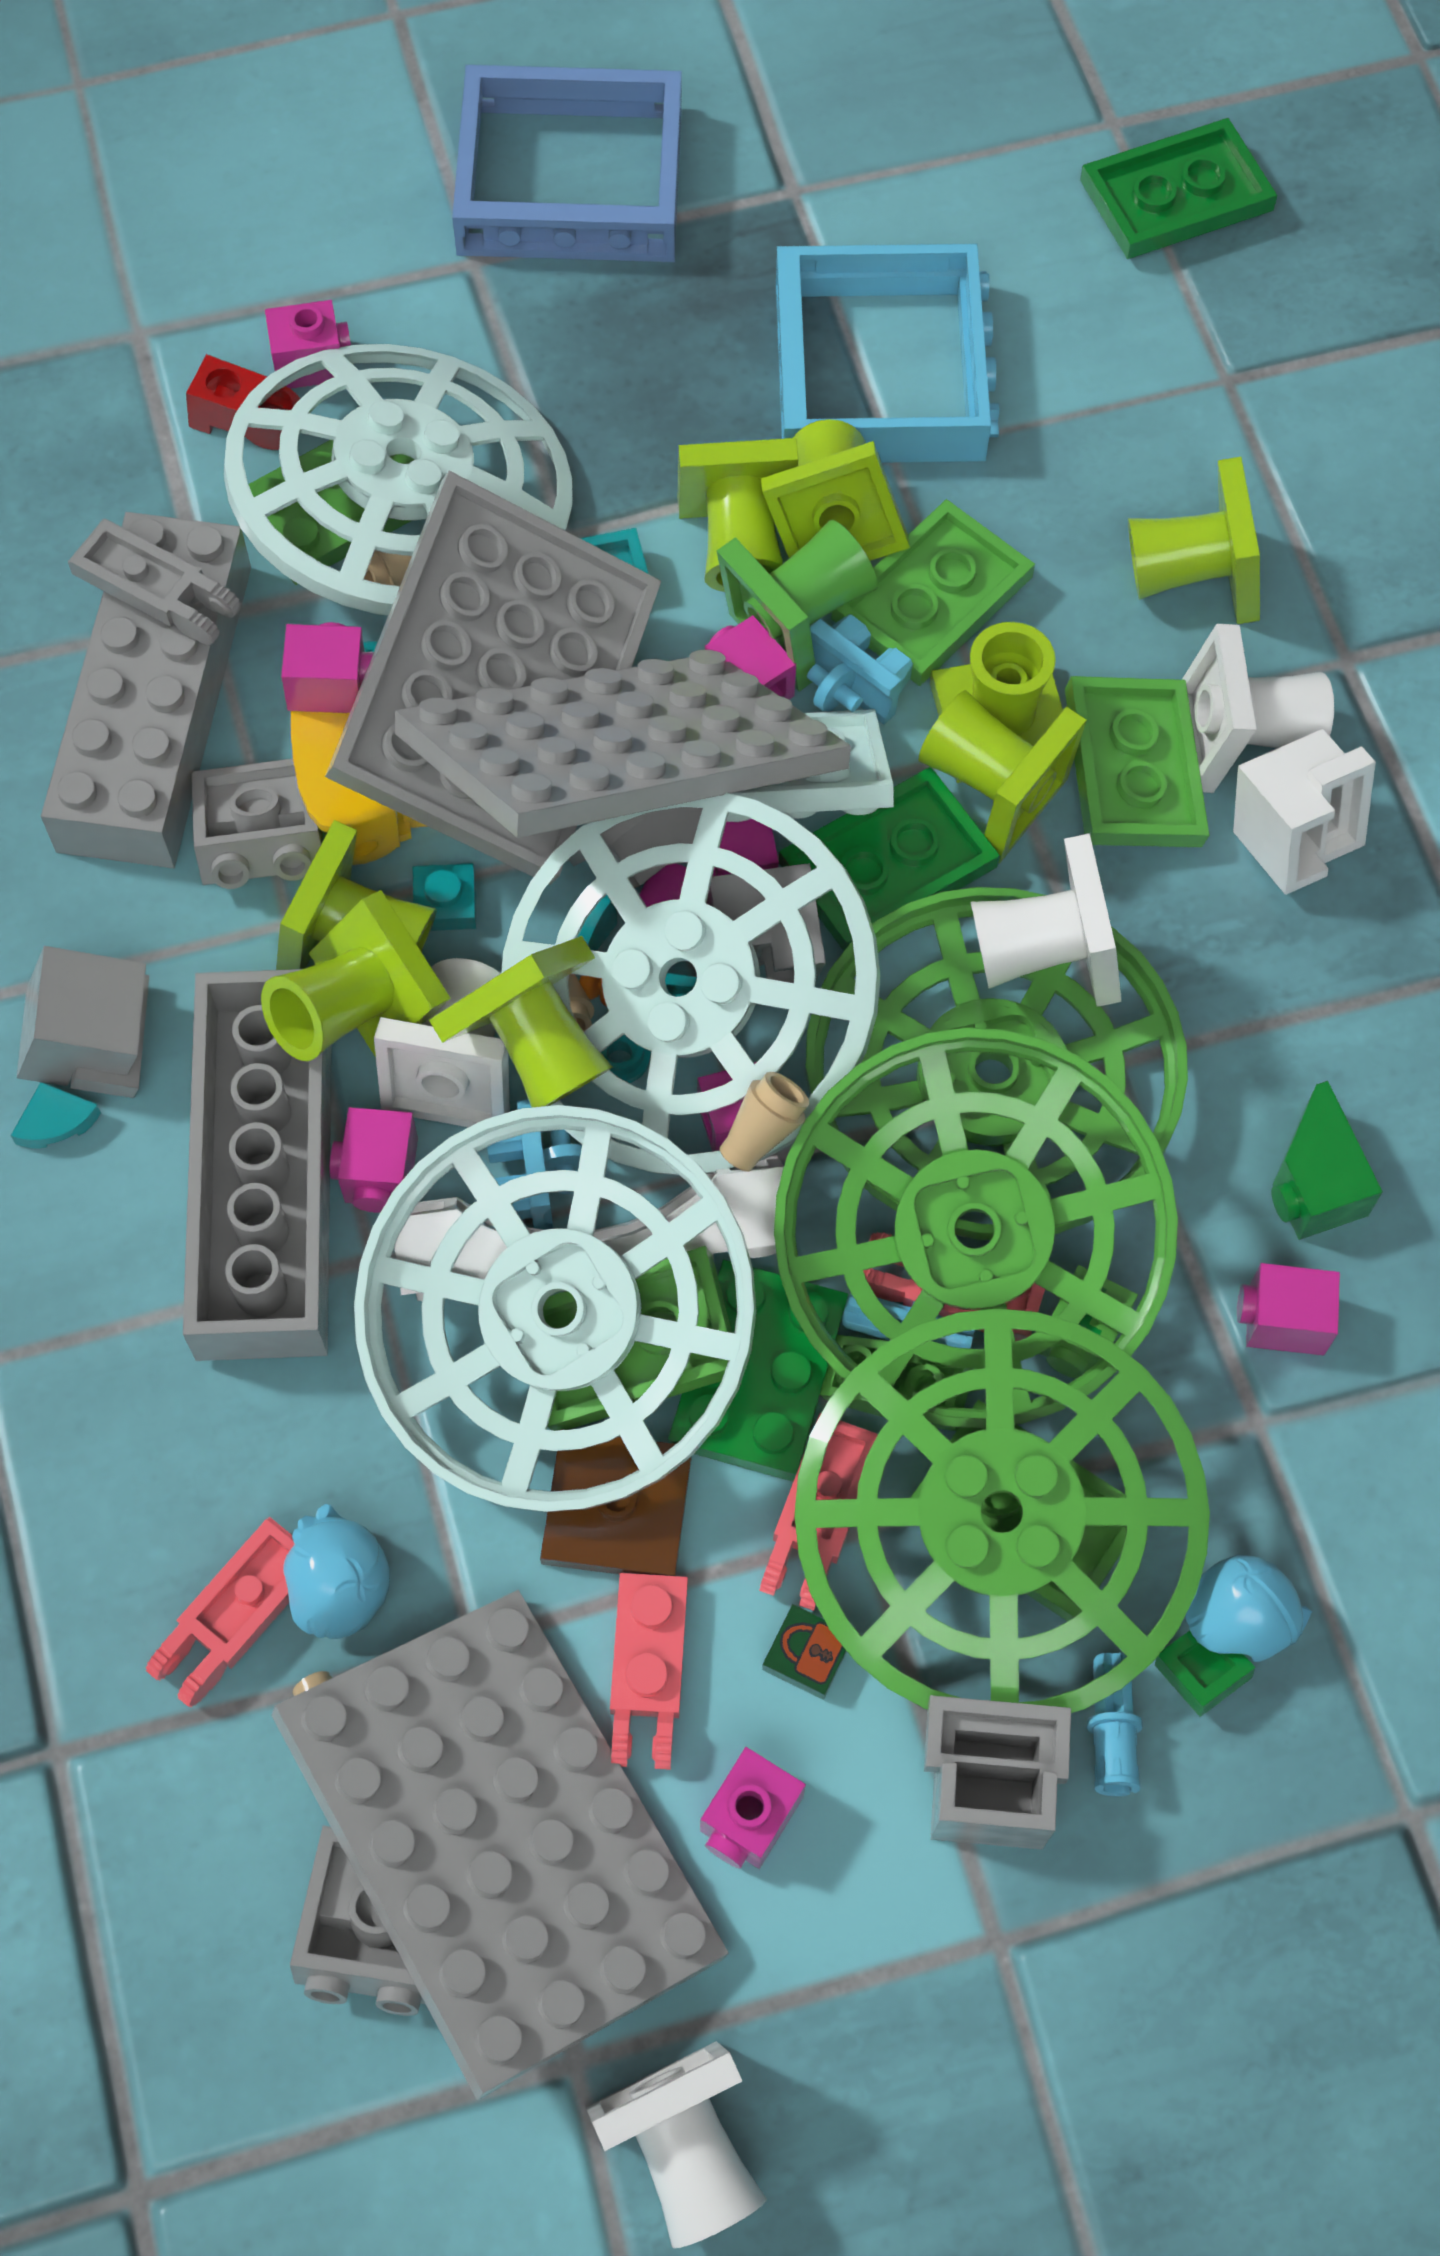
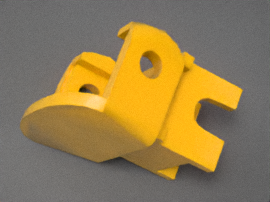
[291,711,427,865]

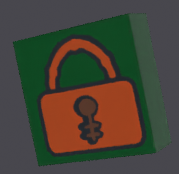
[762,1604,847,1700]

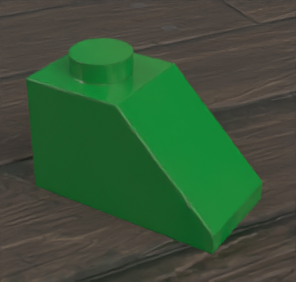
[1271,1081,1383,1240]

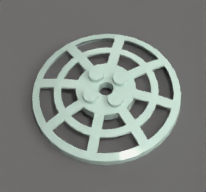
[224,344,573,615]
[501,793,880,1175]
[354,1105,756,1512]

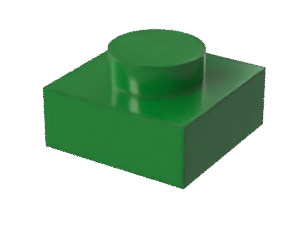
[1155,1630,1256,1717]

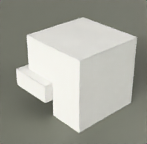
[1233,729,1376,895]

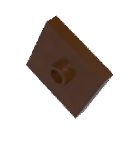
[540,1429,692,1576]

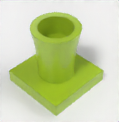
[761,419,910,561]
[677,438,799,592]
[1128,456,1260,624]
[930,622,1063,783]
[918,690,1087,864]
[276,820,437,970]
[261,890,451,1061]
[429,936,613,1108]

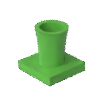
[716,520,878,692]

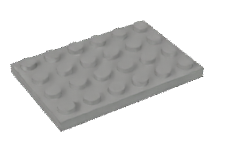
[325,470,661,885]
[395,650,851,838]
[271,1590,729,2101]

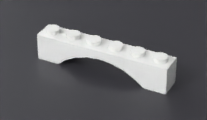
[394,1155,784,1301]

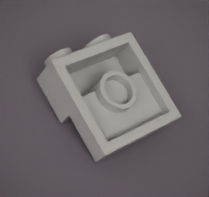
[192,759,323,889]
[290,1826,425,2016]

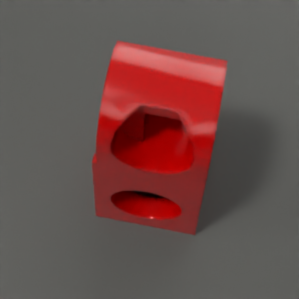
[186,354,300,450]

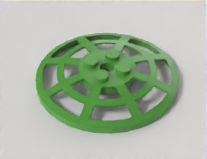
[805,887,1188,1240]
[774,1028,1178,1429]
[794,1308,1210,1713]

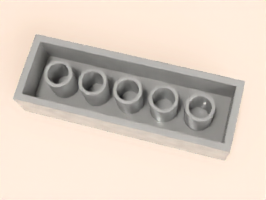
[41,512,251,869]
[183,969,332,1361]

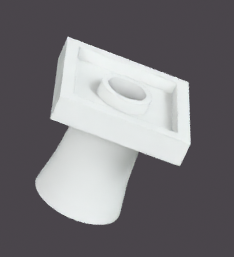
[1182,624,1334,793]
[971,833,1122,1007]
[374,958,510,1127]
[586,2041,767,2248]

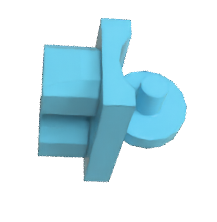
[807,614,913,724]
[487,1099,582,1230]

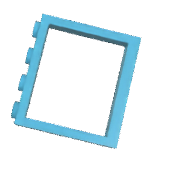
[776,244,1000,463]

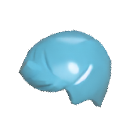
[283,1504,390,1639]
[1185,1554,1312,1662]

